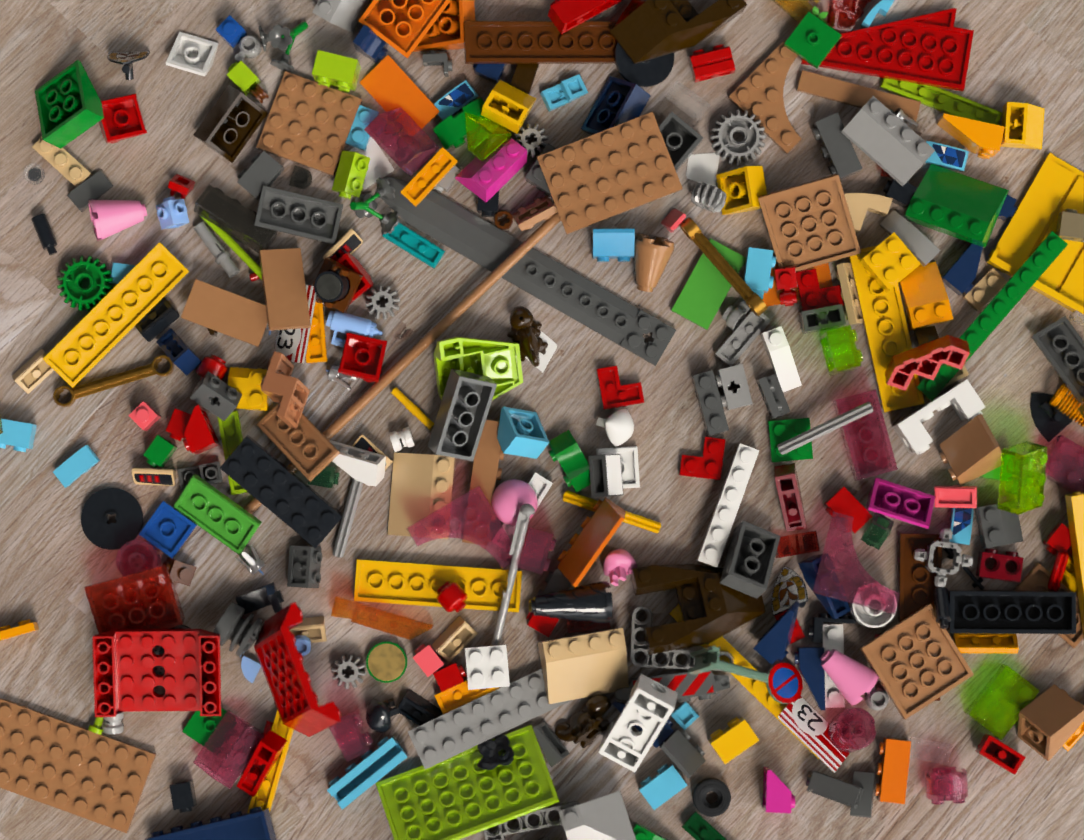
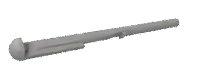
[491,504,535,646]

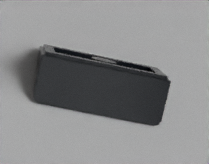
[135,297,180,342]
[398,689,443,726]

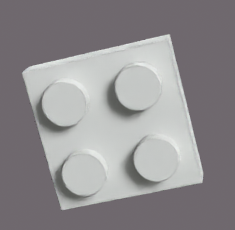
[465,644,510,690]

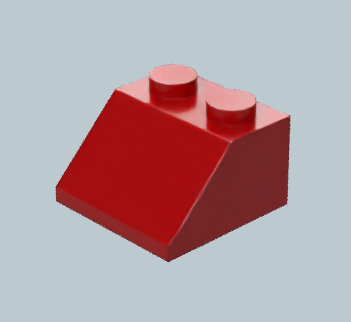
[183,405,220,455]

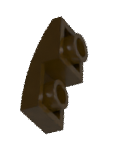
[510,64,539,94]

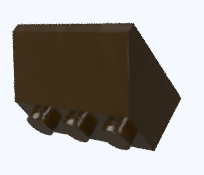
[194,85,268,163]

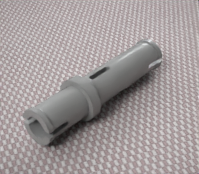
[194,221,240,278]

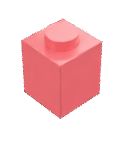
[128,401,161,431]
[412,644,445,677]

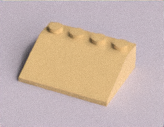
[387,452,456,539]
[537,628,629,704]

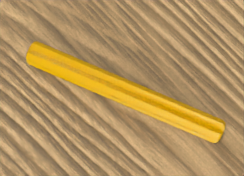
[562,490,661,533]

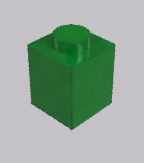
[144,435,177,468]

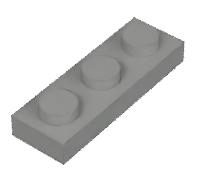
[715,311,771,367]

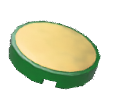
[366,642,407,683]

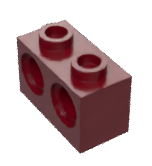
[976,548,1024,582]

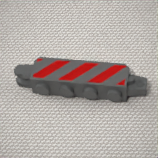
[614,671,730,702]

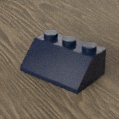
[581,76,651,135]

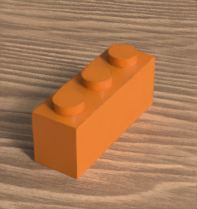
[874,737,911,804]

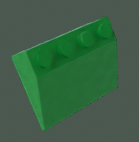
[905,164,1009,248]

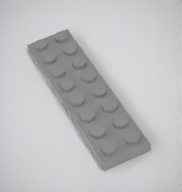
[408,668,572,769]

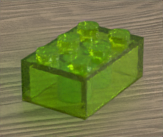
[819,325,863,376]
[997,441,1048,515]
[965,664,1040,740]

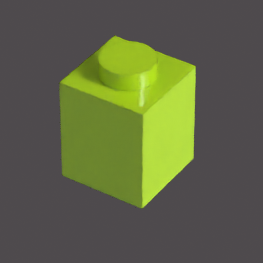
[226,61,260,95]

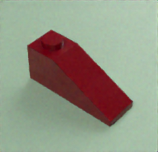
[774,463,807,532]

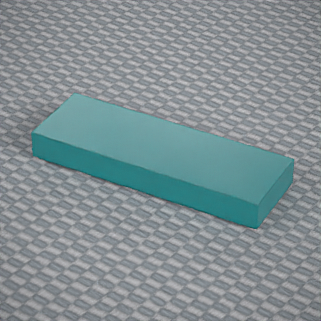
[382,223,445,269]

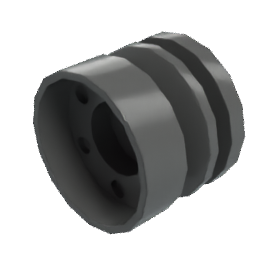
[213,602,264,657]

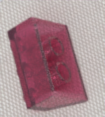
[364,107,440,177]
[193,710,265,789]

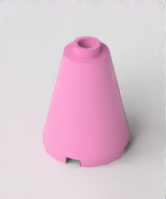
[88,200,147,241]
[820,649,879,706]

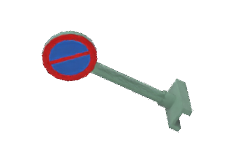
[688,646,803,704]

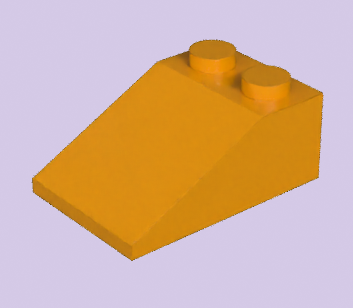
[937,113,1005,159]
[898,261,953,330]

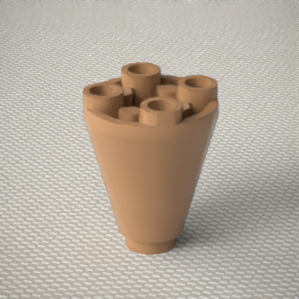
[634,233,675,292]

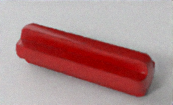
[1048,551,1069,591]

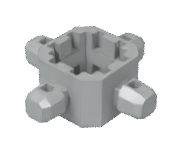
[913,528,973,587]

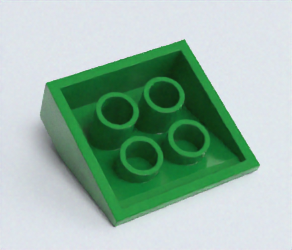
[35,60,104,149]

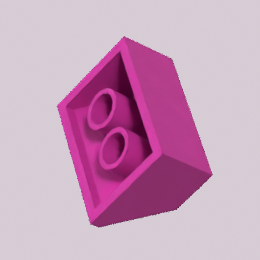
[455,137,527,202]
[866,478,935,529]

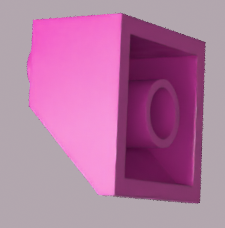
[762,767,795,813]

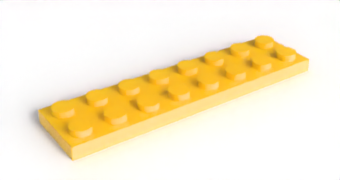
[43,242,189,388]
[849,245,925,413]
[354,559,522,612]

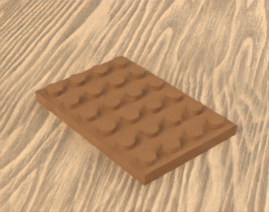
[537,112,683,234]

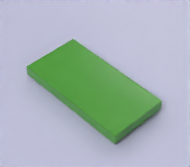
[671,239,746,330]
[173,474,262,555]

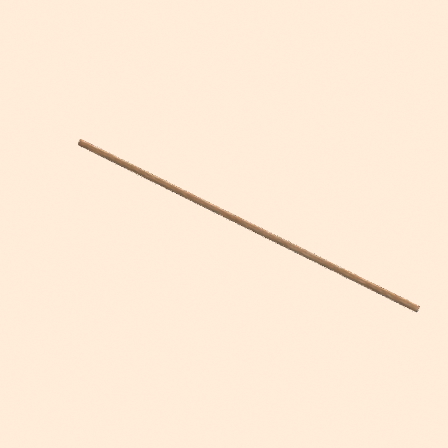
[244,212,561,514]

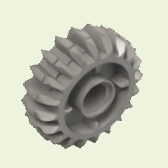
[710,109,766,165]

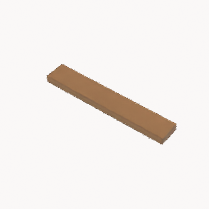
[796,70,921,122]

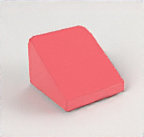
[661,209,686,233]

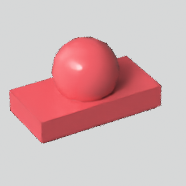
[934,485,977,508]

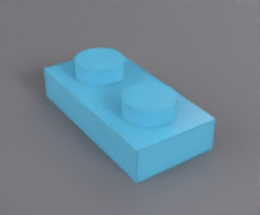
[346,105,379,151]

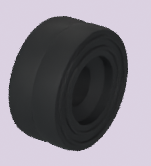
[693,778,731,817]

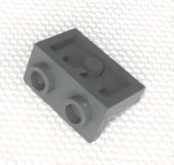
[756,374,790,419]
[287,545,322,588]

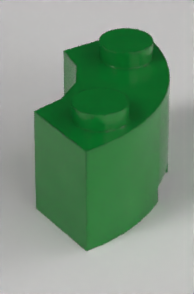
[433,98,491,149]
[548,430,591,493]

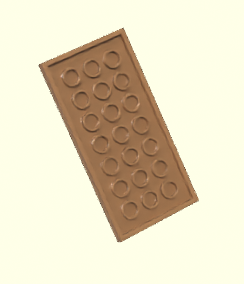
[0,698,156,833]

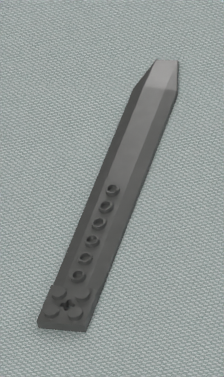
[381,176,676,366]

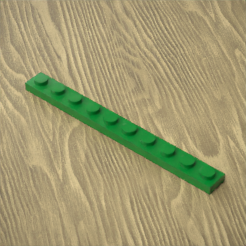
[916,231,1068,401]

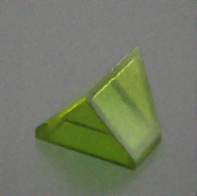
[465,112,512,161]

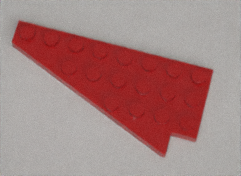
[801,8,974,91]

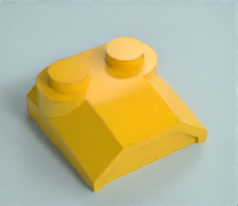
[228,367,269,411]

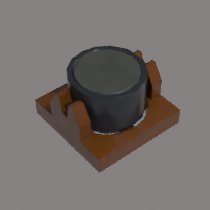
[312,257,363,313]

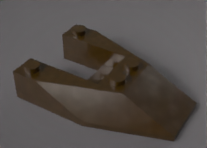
[610,0,747,64]
[631,564,766,655]

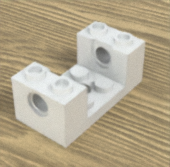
[892,379,985,455]
[598,673,678,772]

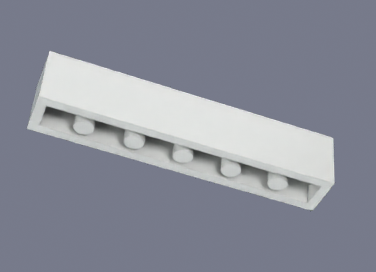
[696,443,759,568]

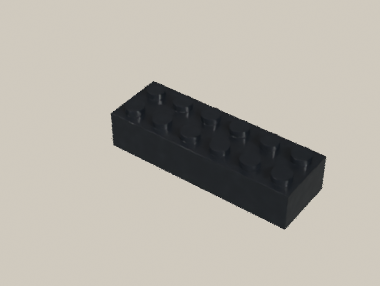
[220,435,343,549]
[947,590,1076,634]

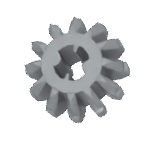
[514,123,548,158]
[691,182,726,213]
[365,285,400,320]
[331,654,367,689]

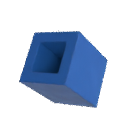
[215,15,247,48]

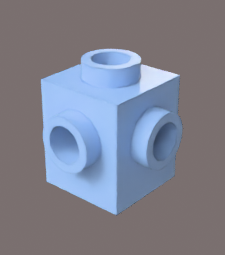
[156,197,190,230]

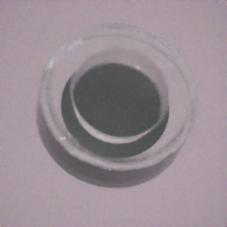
[23,163,45,185]

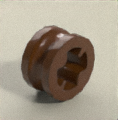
[249,84,269,104]
[494,211,513,230]

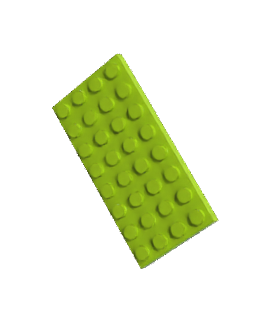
[376,725,560,840]

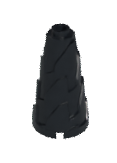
[529,581,613,623]

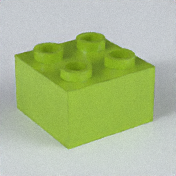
[312,50,361,93]

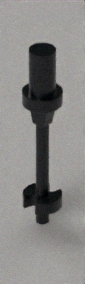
[942,547,984,590]

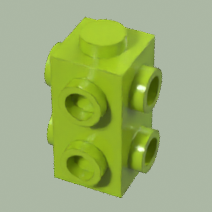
[332,151,370,199]

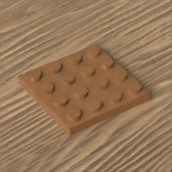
[257,71,362,176]
[758,173,861,272]
[860,604,974,720]

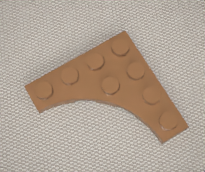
[728,39,802,154]

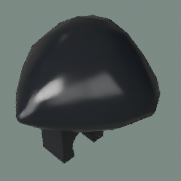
[366,698,399,733]

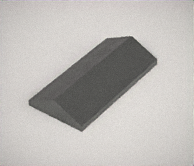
[254,186,343,245]
[1031,316,1084,404]

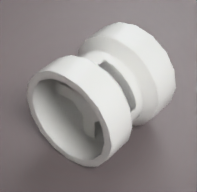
[389,426,415,452]

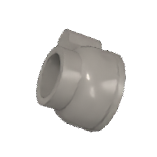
[235,35,262,63]
[722,300,751,331]
[865,686,889,711]

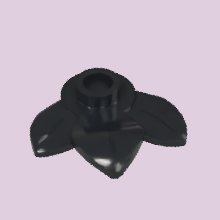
[477,734,514,770]

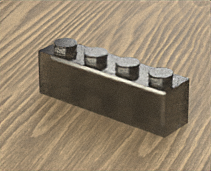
[194,184,278,253]

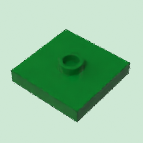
[784,11,842,69]
[182,707,240,755]

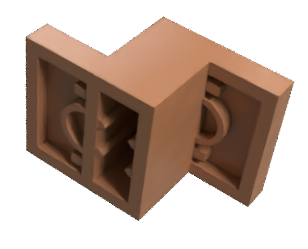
[261,351,310,429]

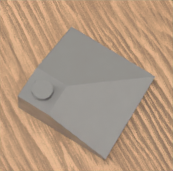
[558,791,636,840]

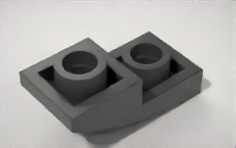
[177,461,223,490]
[850,771,875,818]

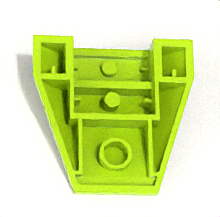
[433,337,523,401]

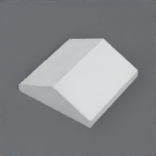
[166,31,218,77]

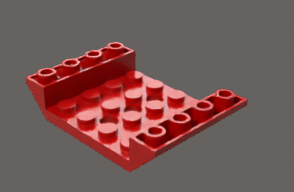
[254,602,341,737]
[92,629,222,717]

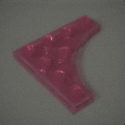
[407,486,512,568]
[812,512,900,614]

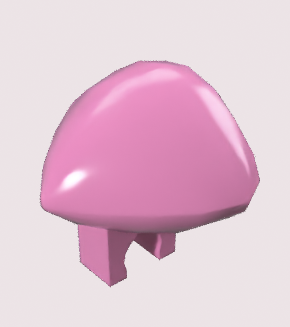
[603,548,638,586]

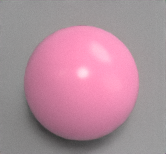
[491,479,538,526]

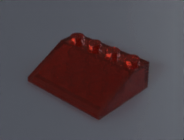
[84,565,185,634]

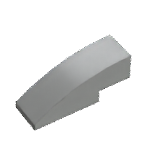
[879,210,940,267]

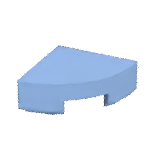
[241,655,261,683]

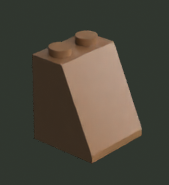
[939,414,1005,486]
[1017,684,1084,761]

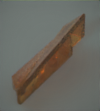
[331,596,434,640]

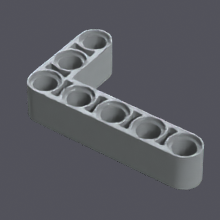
[631,606,734,671]
[484,801,581,840]

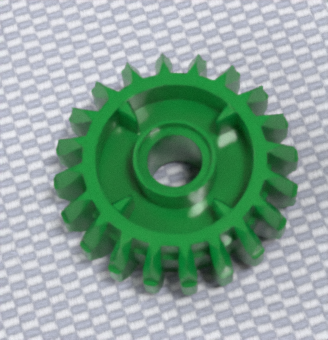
[57,256,113,311]

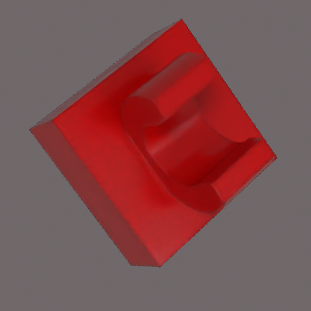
[168,174,195,199]

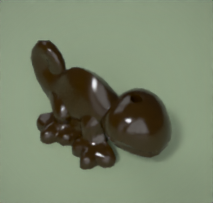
[507,306,548,367]
[555,695,612,748]

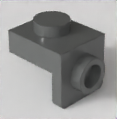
[423,50,453,77]

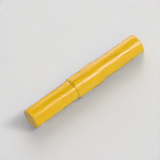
[391,387,434,430]

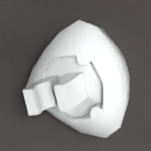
[596,409,634,447]

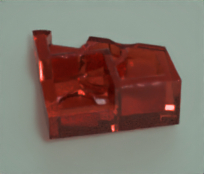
[827,0,872,32]

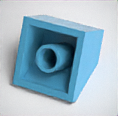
[592,229,635,262]

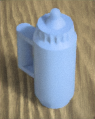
[326,310,383,348]

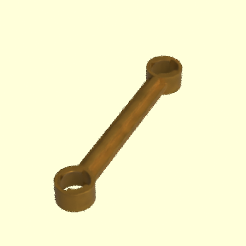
[679,217,768,316]
[53,355,174,407]

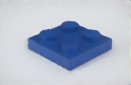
[139,501,197,559]

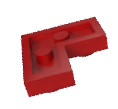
[796,269,844,311]
[597,365,644,410]
[679,437,726,480]

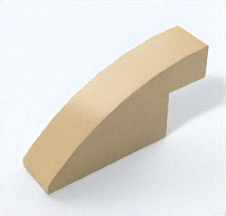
[845,193,893,233]

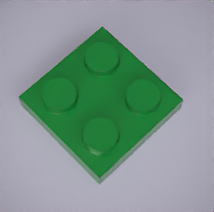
[768,418,813,463]

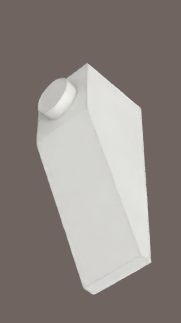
[760,326,802,392]
[329,440,386,486]

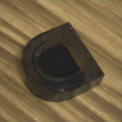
[289,166,312,189]

